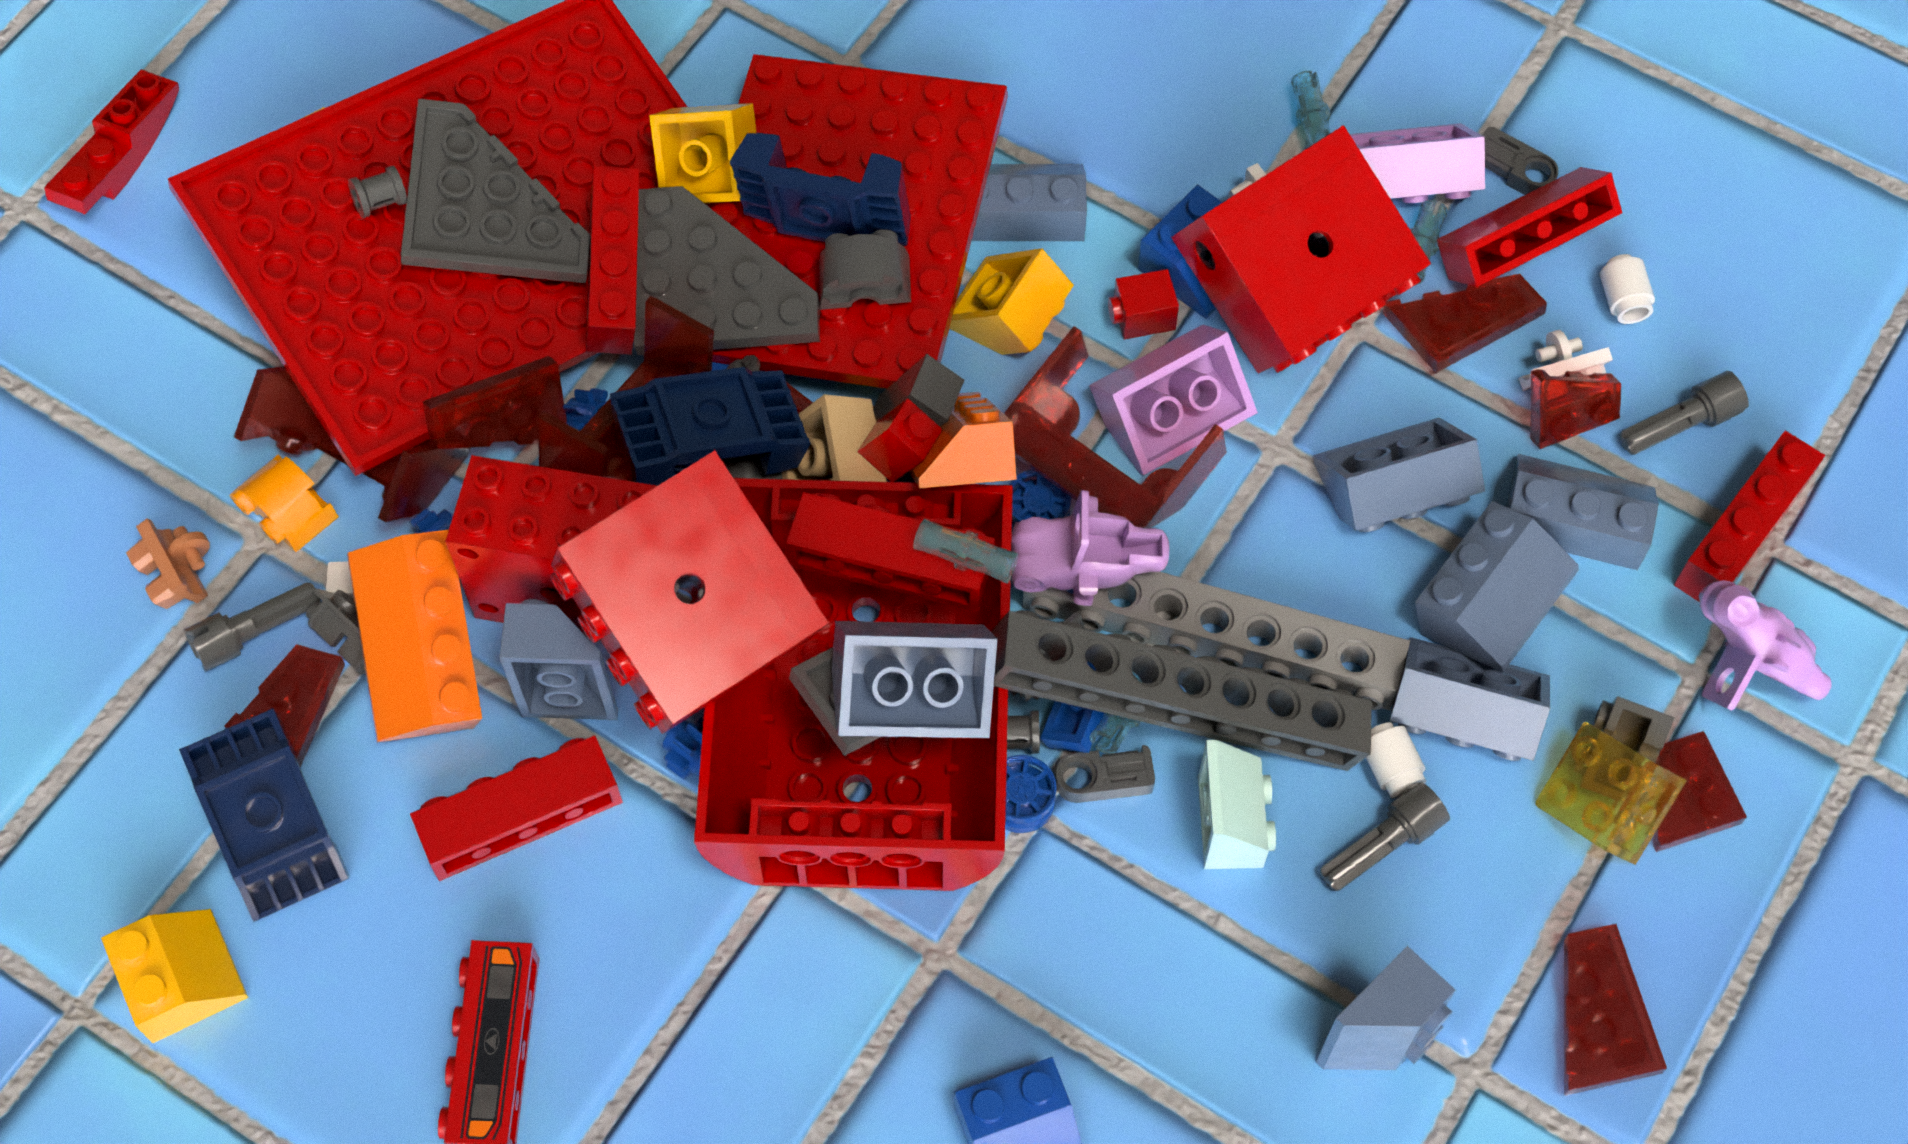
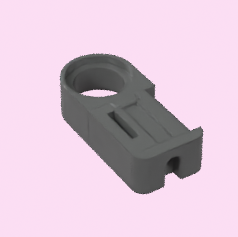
[1482,127,1559,195]
[1055,745,1155,803]

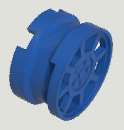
[1009,469,1071,526]
[1005,755,1057,833]

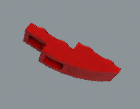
[44,69,179,214]

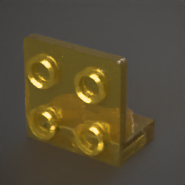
[1535,722,1687,865]

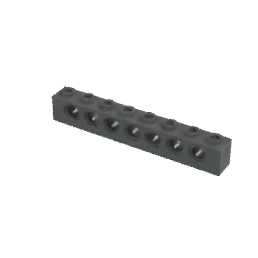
[991,610,1372,771]

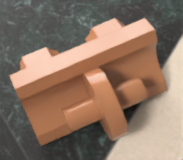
[126,519,210,609]

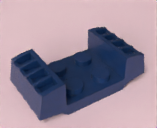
[730,133,911,246]
[610,367,810,486]
[179,708,350,922]

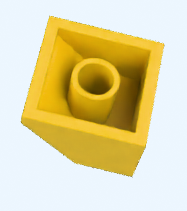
[649,103,756,203]
[949,248,1074,355]
[101,909,249,1043]

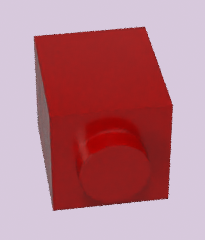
[1108,269,1179,340]
[857,398,943,482]

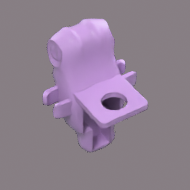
[1011,490,1170,606]
[1699,580,1832,711]

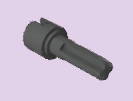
[1620,370,1749,455]
[183,583,321,672]
[1320,782,1450,891]

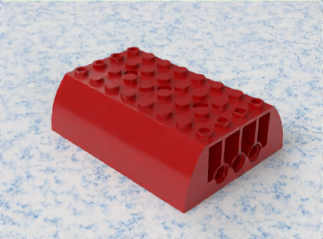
[694,478,1013,891]

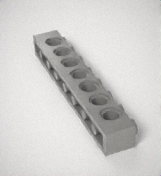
[1023,572,1410,710]

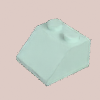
[1198,740,1276,869]

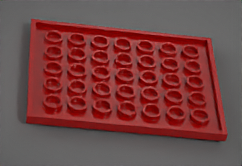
[666,54,1008,389]

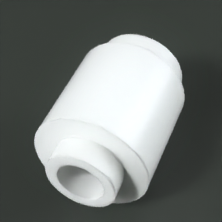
[1600,254,1655,324]
[1366,722,1426,799]

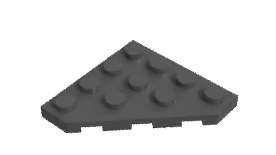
[401,99,590,283]
[634,186,820,355]

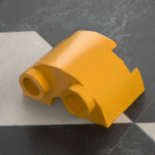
[229,454,339,552]

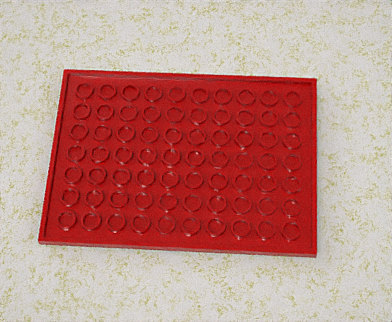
[168,0,708,476]

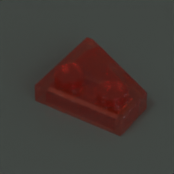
[1530,369,1621,449]
[1653,731,1747,852]

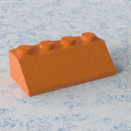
[908,392,1017,488]
[347,529,482,743]

